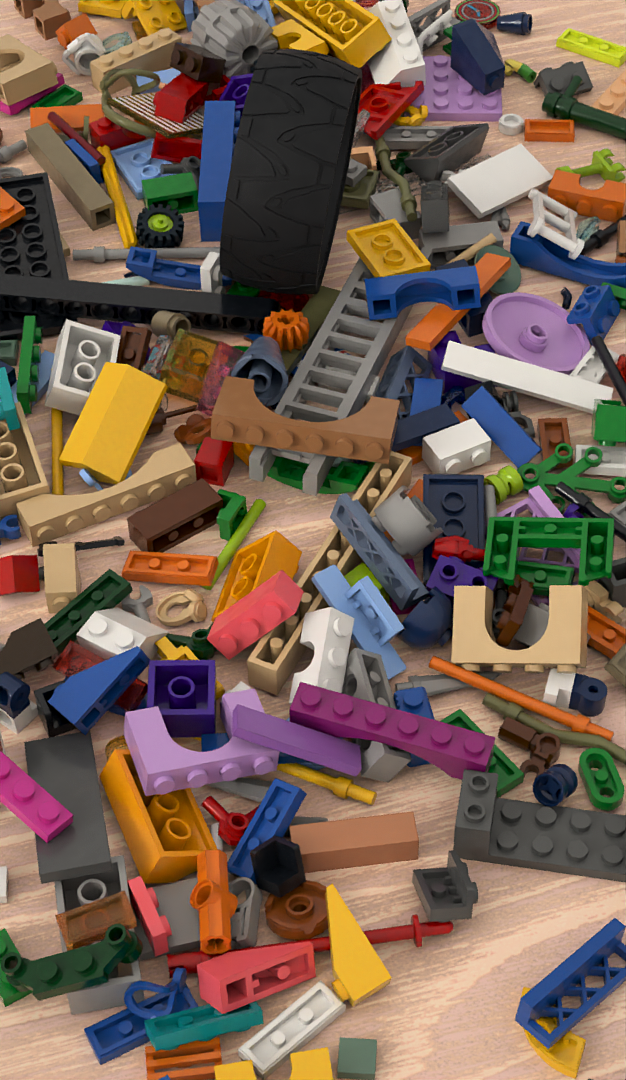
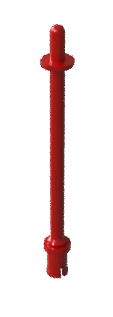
[167,914,454,978]

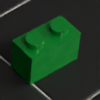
[141,172,199,214]

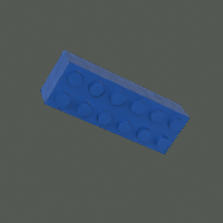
[198,101,241,242]

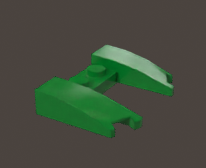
[483,517,614,587]

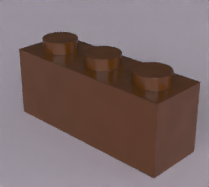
[127,478,224,553]

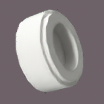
[498,114,523,136]

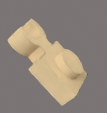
[584,580,624,624]

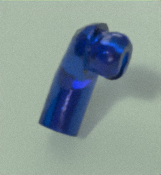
[441,386,465,410]

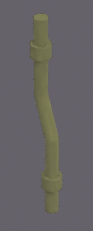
[375,136,417,222]
[482,693,626,765]

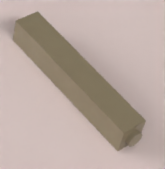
[25,123,116,231]

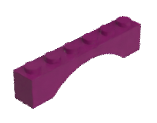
[289,682,496,780]

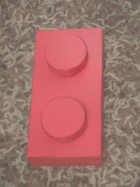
[127,876,172,957]

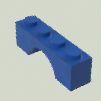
[365,266,481,321]

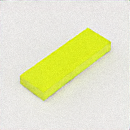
[556,28,626,68]

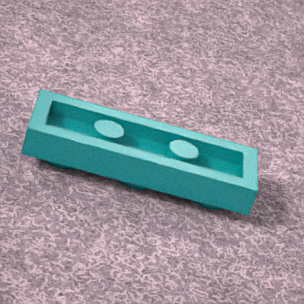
[144,1001,263,1051]

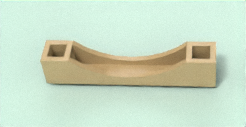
[16,443,197,547]

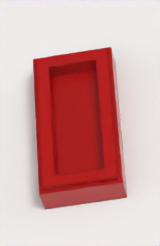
[151,131,202,163]

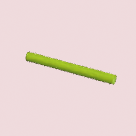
[202,499,266,590]

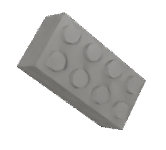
[54,855,144,1015]

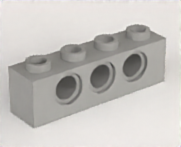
[342,648,412,783]

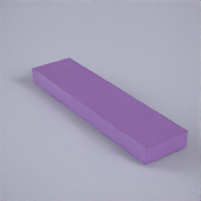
[232,704,362,777]

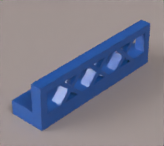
[515,918,626,1049]

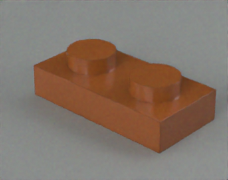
[537,418,573,468]

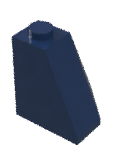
[451,18,505,95]

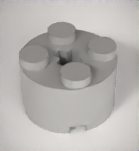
[372,485,443,556]

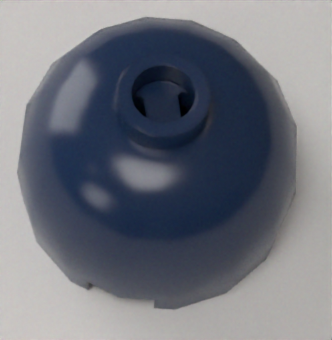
[396,586,453,650]

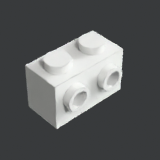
[422,418,492,474]

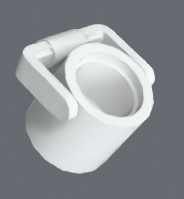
[62,33,106,76]

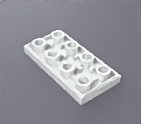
[446,144,553,219]

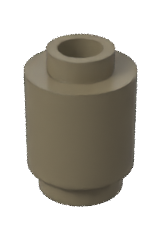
[151,310,191,341]

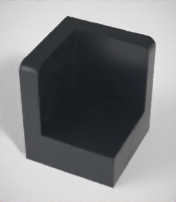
[34,681,77,738]
[250,835,306,898]

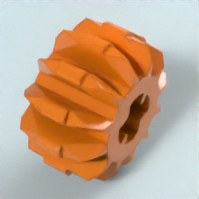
[263,308,310,353]

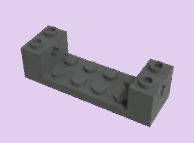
[453,769,626,882]

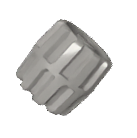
[191,0,278,79]

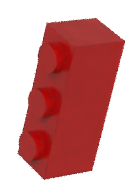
[153,73,209,124]

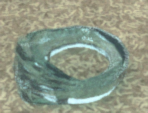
[102,31,133,55]
[576,216,601,242]

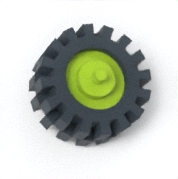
[136,204,184,248]

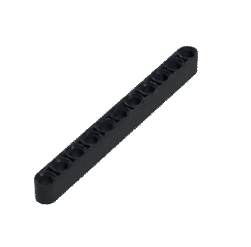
[0,274,281,335]

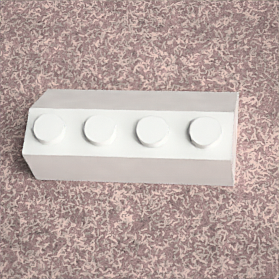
[367,0,426,87]

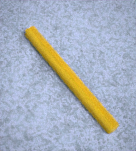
[97,145,138,249]

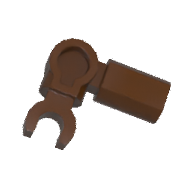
[498,716,561,779]

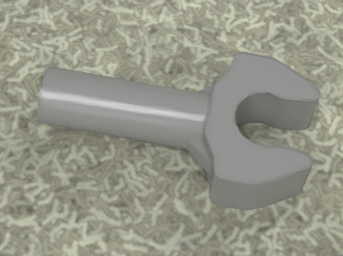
[121,585,153,623]

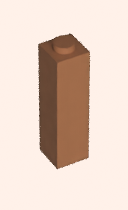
[289,811,419,873]

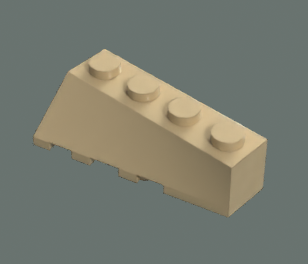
[90,27,182,95]

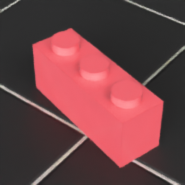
[207,570,304,660]

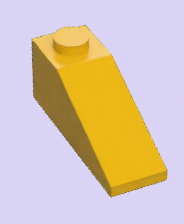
[325,883,392,1007]

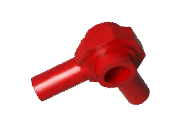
[202,796,259,846]

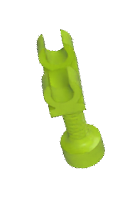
[555,148,626,182]

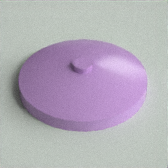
[482,292,590,375]

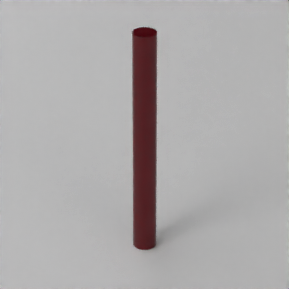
[48,112,106,165]

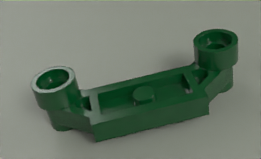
[1,924,143,1001]

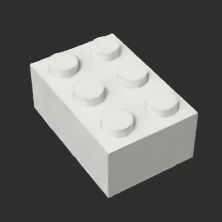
[44,319,121,416]

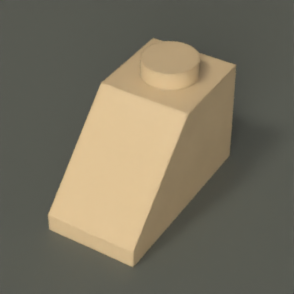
[43,543,82,613]

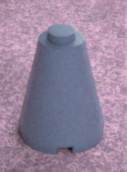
[231,336,288,406]

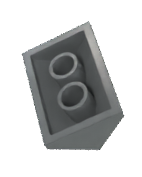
[404,123,489,182]

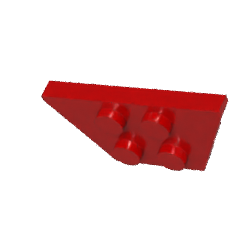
[356,81,424,140]

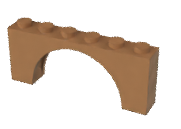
[211,376,400,464]

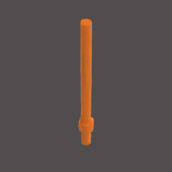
[429,656,614,741]

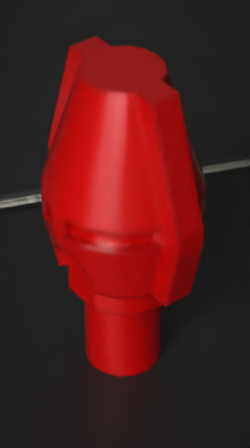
[431,535,485,563]

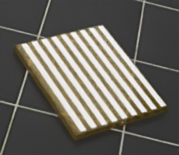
[107,92,204,139]

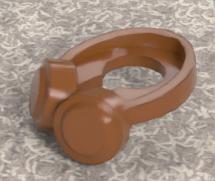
[174,414,211,445]

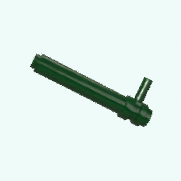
[542,76,626,140]

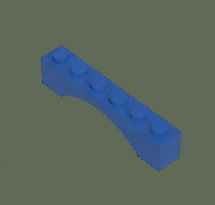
[510,221,626,288]

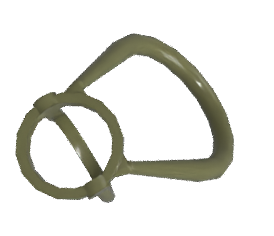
[100,68,178,138]

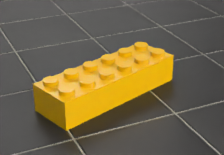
[273,0,392,68]

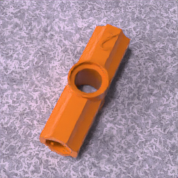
[190,849,238,955]

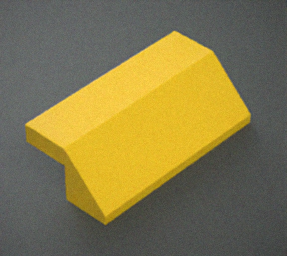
[59,362,168,484]

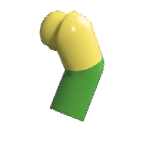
[504,59,537,83]

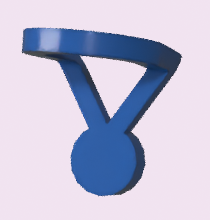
[124,967,187,1020]

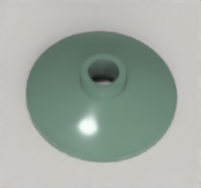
[474,245,521,295]

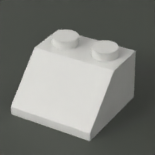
[76,607,169,682]

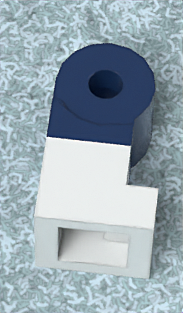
[543,668,607,717]
[0,672,39,734]

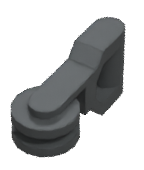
[501,391,535,439]

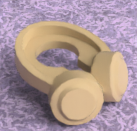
[155,588,207,627]

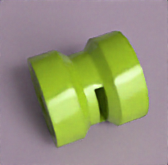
[484,465,523,505]

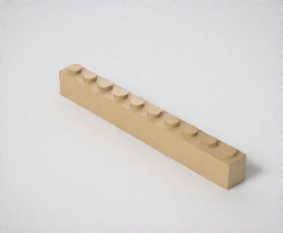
[247,451,412,695]

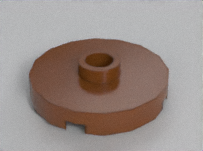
[265,880,328,940]

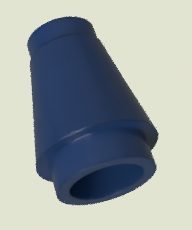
[497,11,532,35]

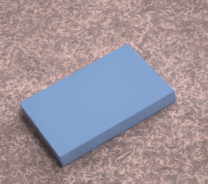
[111,138,176,200]

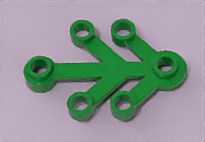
[517,443,626,518]

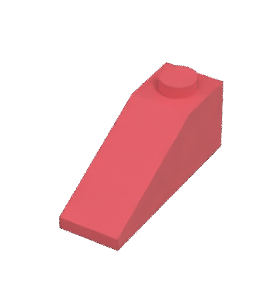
[197,941,316,1014]

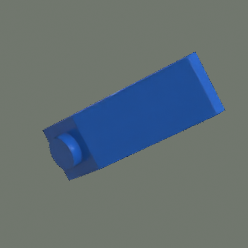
[47,646,150,735]

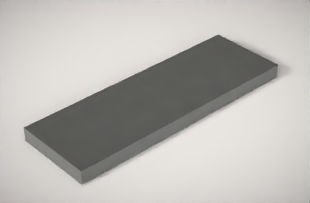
[24,731,113,884]

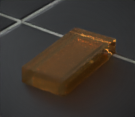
[55,890,137,951]

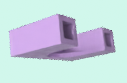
[124,688,280,796]

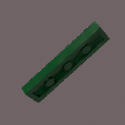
[44,569,133,660]

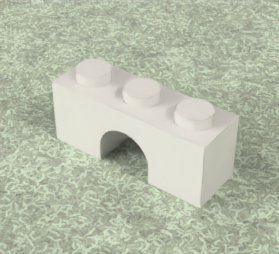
[289,607,355,705]

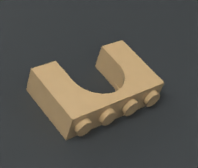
[0,34,58,106]
[451,585,588,674]

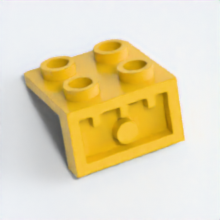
[121,0,187,36]

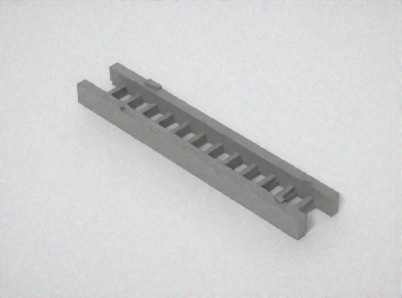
[249,247,433,496]

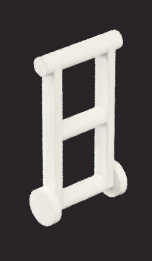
[527,188,585,260]

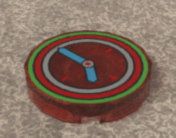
[455,0,501,29]

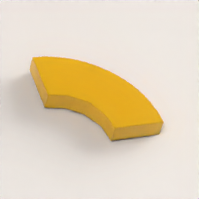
[521,986,586,1079]

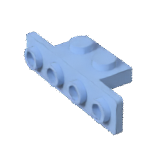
[311,564,406,680]

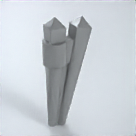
[491,207,510,229]

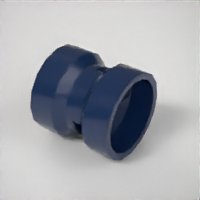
[533,764,578,807]

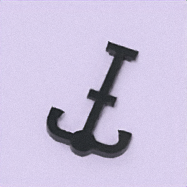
[37,536,125,556]

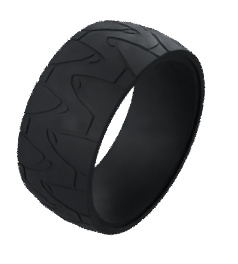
[220,49,362,295]

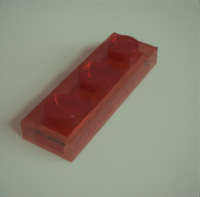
[52,640,148,712]

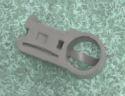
[228,877,263,950]

